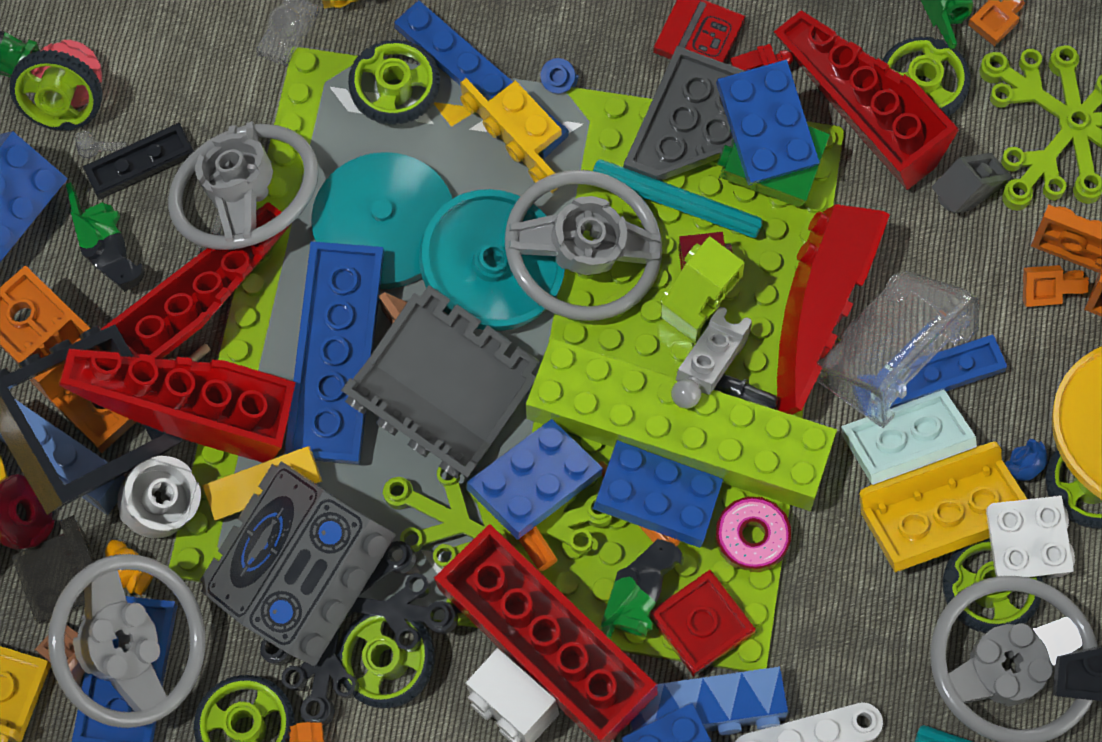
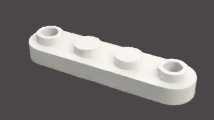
[735,703,883,742]

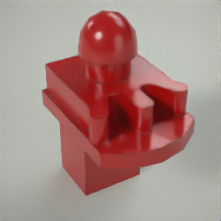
[730,44,794,71]

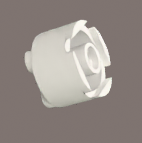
[117,456,201,538]

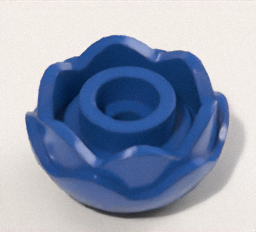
[1004,439,1048,481]

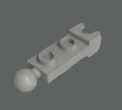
[671,307,752,409]

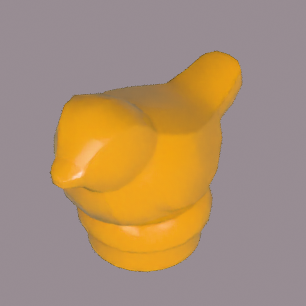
[105,540,154,596]

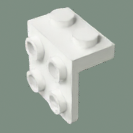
[986,496,1075,578]

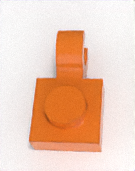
[968,0,1025,47]
[1023,265,1089,307]

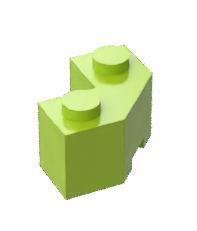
[660,236,745,343]

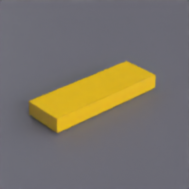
[202,446,322,521]

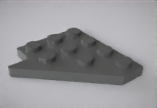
[623,46,745,181]

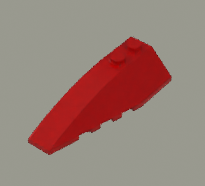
[773,10,959,190]
[101,202,292,359]
[777,204,890,415]
[58,349,296,463]

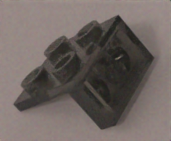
[12,515,96,624]

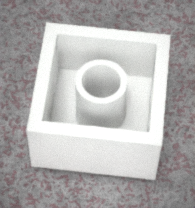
[466,648,559,742]

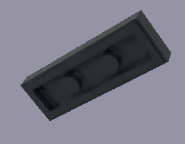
[82,122,194,200]

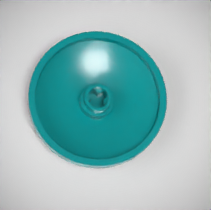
[311,152,452,289]
[419,189,565,331]

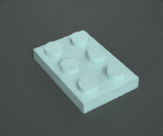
[841,390,977,485]

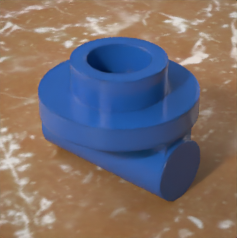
[541,58,579,94]

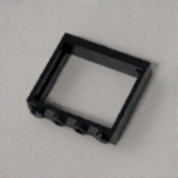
[0,324,182,515]

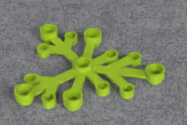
[979,45,1102,211]
[383,467,614,625]

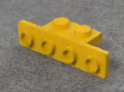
[460,78,562,193]

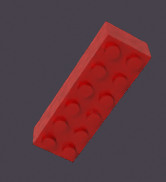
[434,524,658,742]

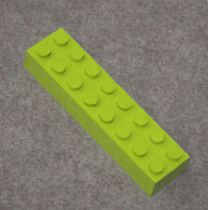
[526,338,837,511]

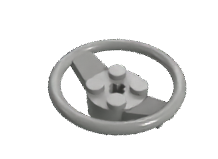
[168,121,318,250]
[505,170,662,321]
[48,554,206,728]
[930,576,1098,742]

